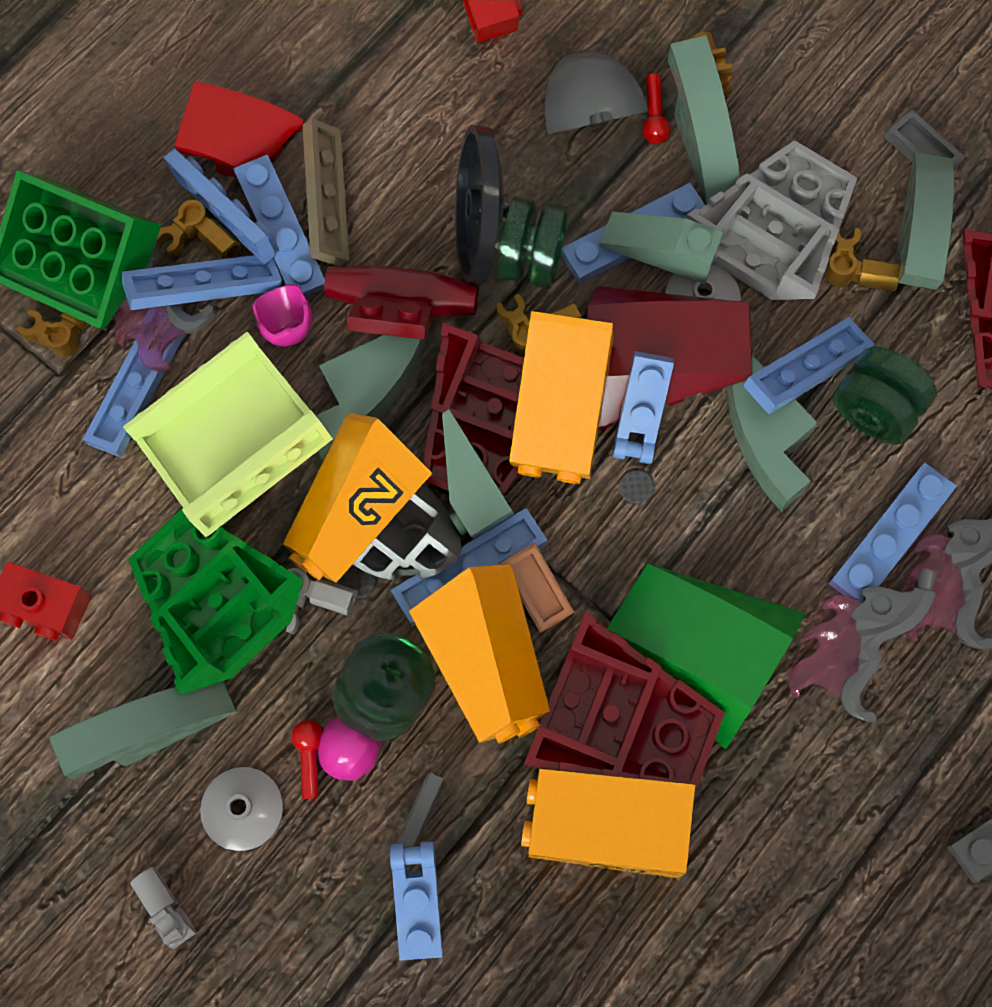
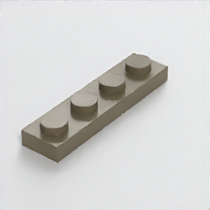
[303,118,349,266]

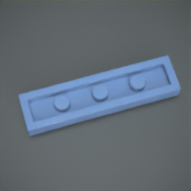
[163,148,276,265]
[233,155,325,297]
[561,183,705,284]
[122,255,282,310]
[83,309,186,458]
[743,317,875,415]
[829,462,957,606]
[390,508,548,627]

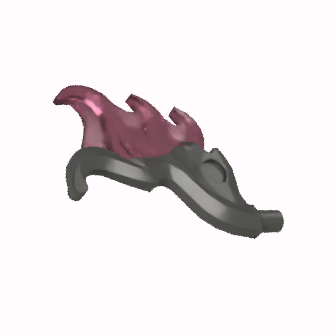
[103,257,216,371]
[905,518,992,650]
[789,569,937,722]

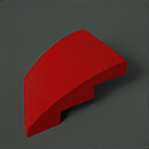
[174,81,304,177]

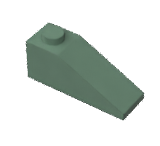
[599,211,724,284]
[442,409,515,539]

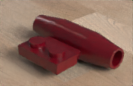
[324,265,479,340]

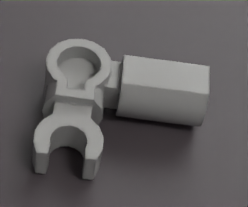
[286,568,357,635]
[130,867,196,950]

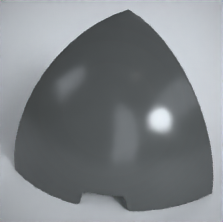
[545,50,648,134]
[353,483,461,580]

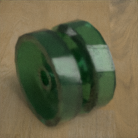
[497,196,568,290]
[832,346,938,445]
[332,633,436,741]

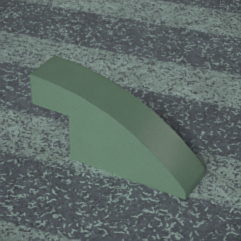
[668,35,740,205]
[895,152,954,290]
[316,332,429,460]
[726,355,818,512]
[48,681,237,779]

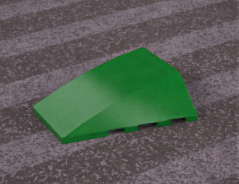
[128,508,303,694]
[607,563,806,750]

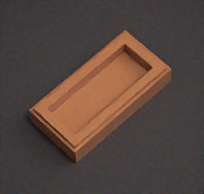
[499,543,574,633]

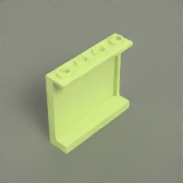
[123,332,333,537]

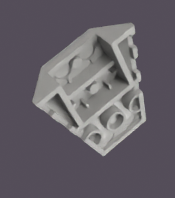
[686,140,857,300]

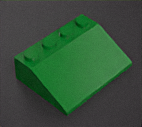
[0,170,161,329]

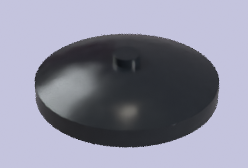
[455,125,509,283]

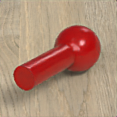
[642,74,671,144]
[291,720,323,799]

